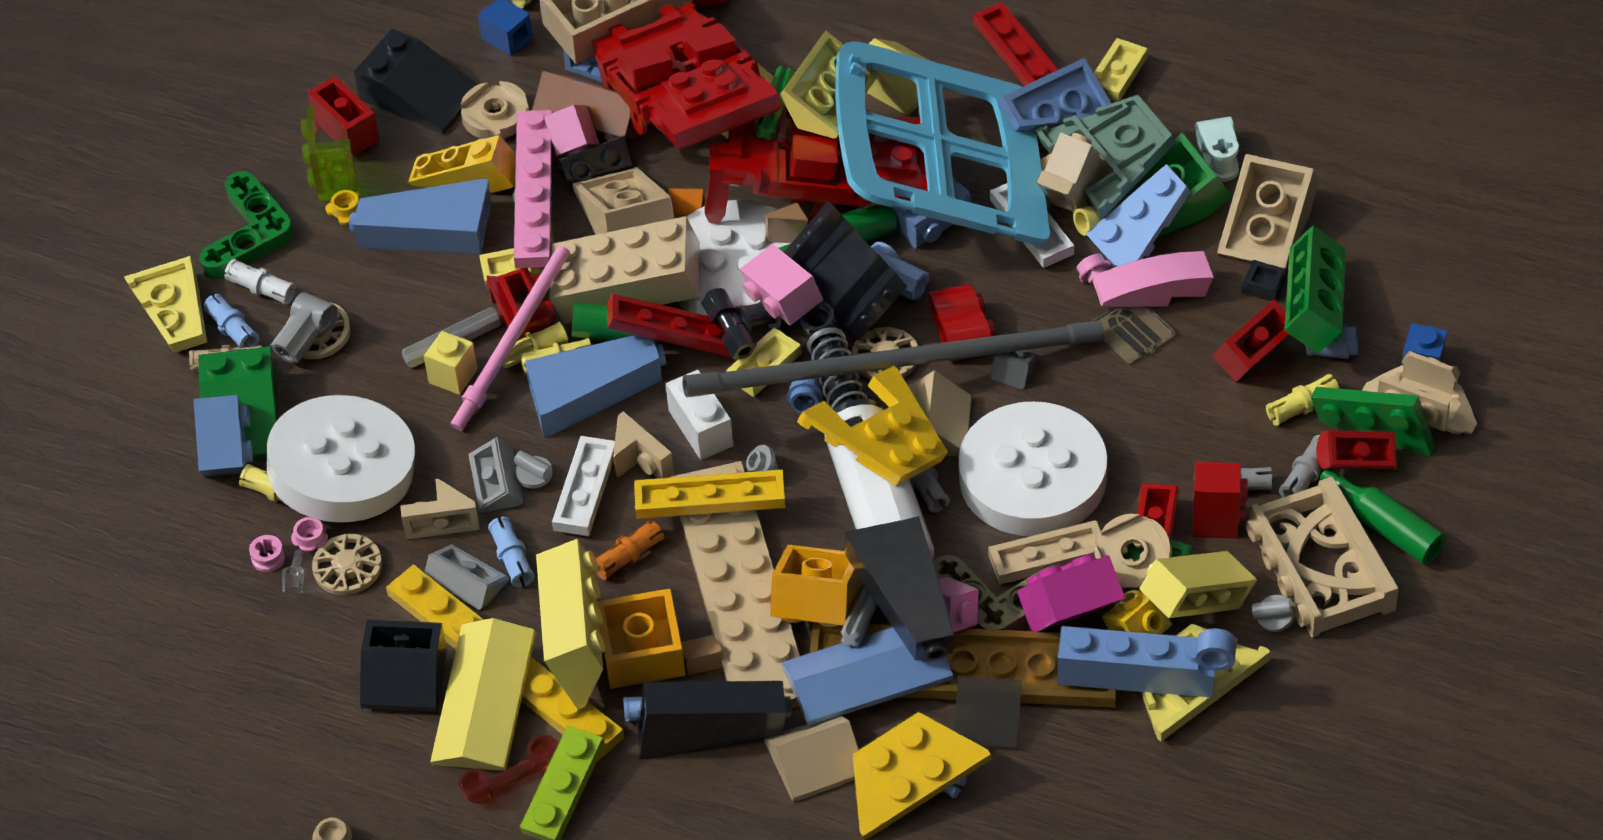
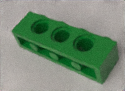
[1284,225,1346,354]

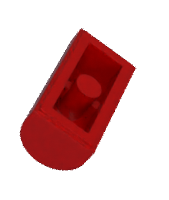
[1316,430,1397,470]
[1137,483,1180,540]

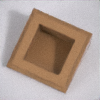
[765,203,809,243]
[681,635,724,676]

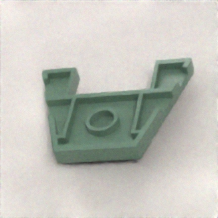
[1035,95,1175,218]

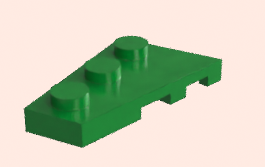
[1311,387,1436,457]

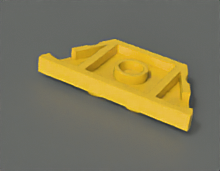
[853,712,992,840]

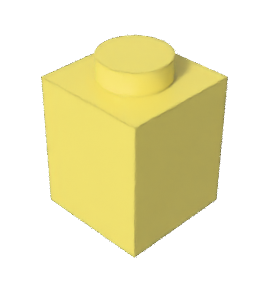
[424,331,478,395]

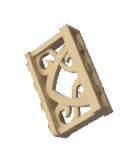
[1246,476,1399,638]

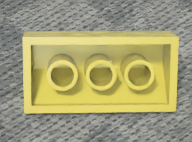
[536,539,606,709]

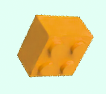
[770,545,860,627]
[597,588,686,689]

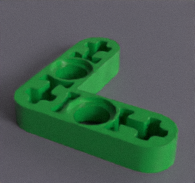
[199,171,293,279]

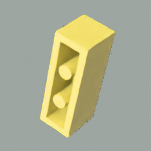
[1139,551,1257,618]

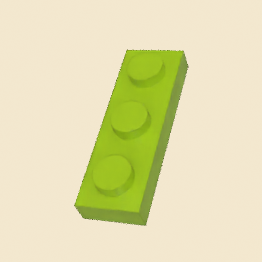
[520,725,605,840]

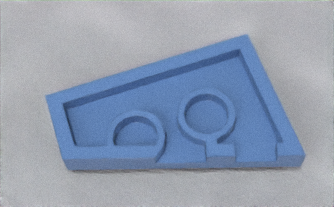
[998,58,1111,131]

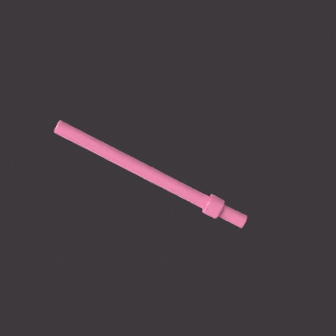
[450,245,570,431]

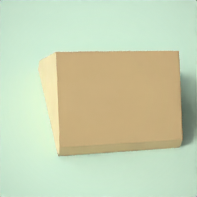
[908,370,972,456]
[765,716,858,803]

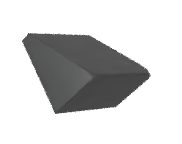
[991,350,1040,389]

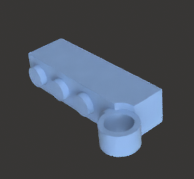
[1058,626,1237,698]

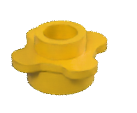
[325,190,359,225]

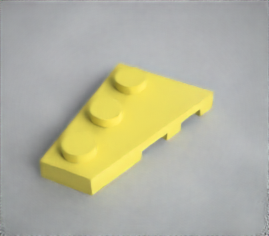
[124,256,207,353]

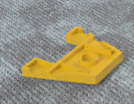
[797,366,948,486]

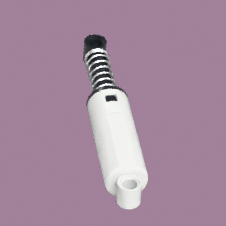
[800,302,934,559]

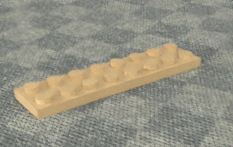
[670,461,800,708]

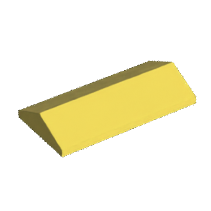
[780,31,880,139]
[430,618,536,771]

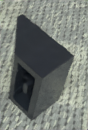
[360,620,447,712]

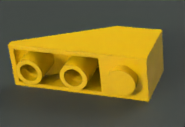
[408,135,516,193]

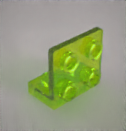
[301,105,360,201]

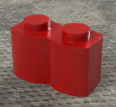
[929,283,996,362]

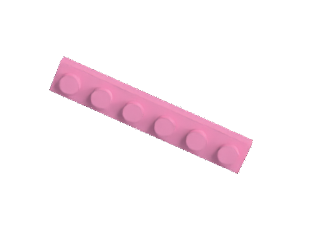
[514,110,552,268]

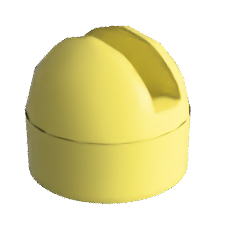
[1073,206,1104,236]

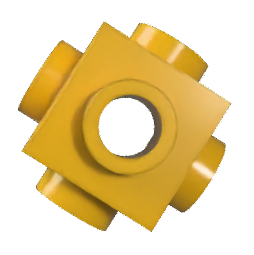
[1102,589,1172,635]

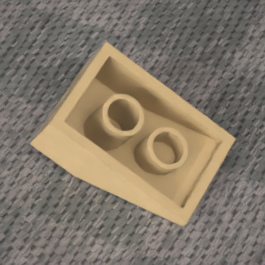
[1217,154,1319,269]
[572,168,674,235]

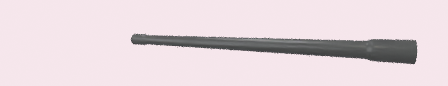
[682,320,1104,398]

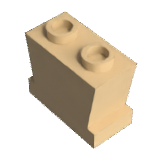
[1036,132,1106,213]

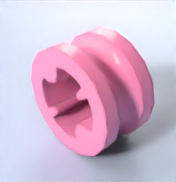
[249,535,285,572]

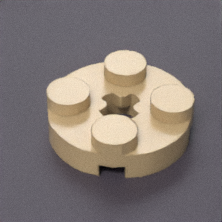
[461,81,529,141]
[1095,514,1172,591]

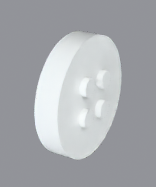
[677,200,790,316]
[267,395,415,522]
[959,401,1107,536]

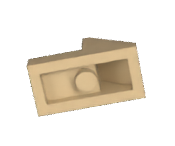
[614,411,674,479]
[401,479,480,540]

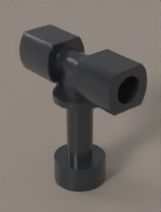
[701,288,791,360]

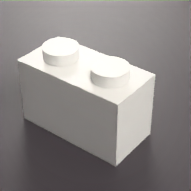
[665,370,733,460]

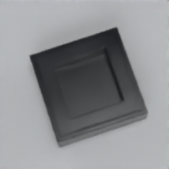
[1241,260,1287,301]

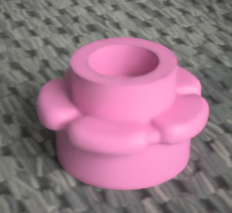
[1077,253,1111,285]
[291,517,328,552]

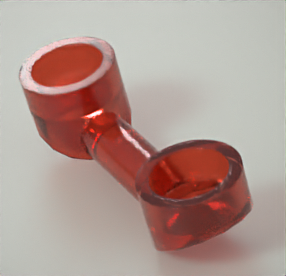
[458,735,558,804]

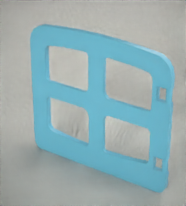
[835,41,1050,246]

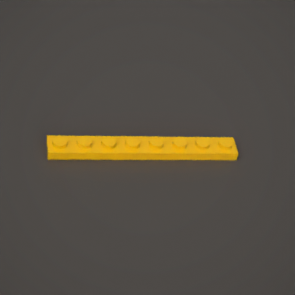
[386,564,624,762]

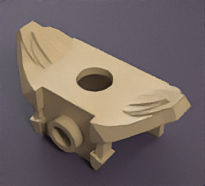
[1362,350,1477,435]

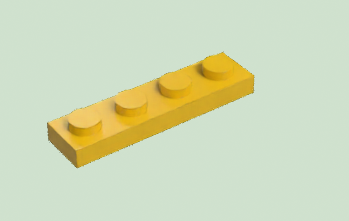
[634,469,785,519]

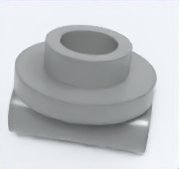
[746,445,779,472]
[514,450,553,488]
[1252,595,1295,632]

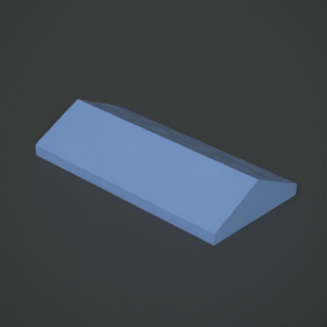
[782,627,953,726]

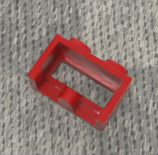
[486,268,556,341]

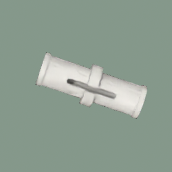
[224,259,296,305]

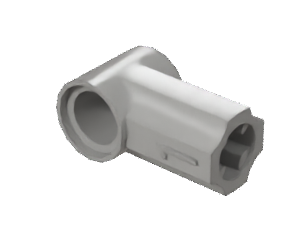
[271,292,338,364]

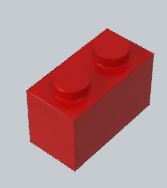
[307,76,380,157]
[1212,299,1290,382]
[1192,462,1248,539]

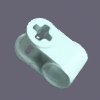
[1195,116,1239,182]

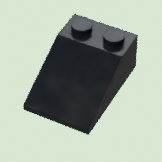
[354,28,478,134]

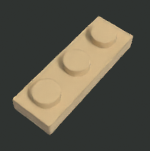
[988,520,1101,585]

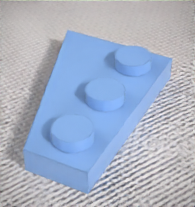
[1086,164,1191,267]

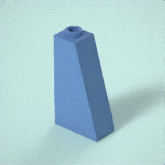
[349,179,492,255]
[525,335,666,437]

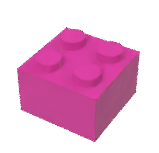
[1017,553,1125,632]

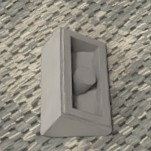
[468,437,524,513]
[424,544,509,610]

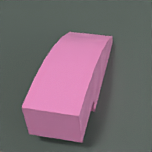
[1092,251,1214,307]

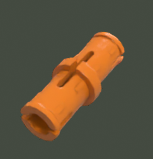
[596,520,664,580]

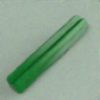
[756,66,795,140]

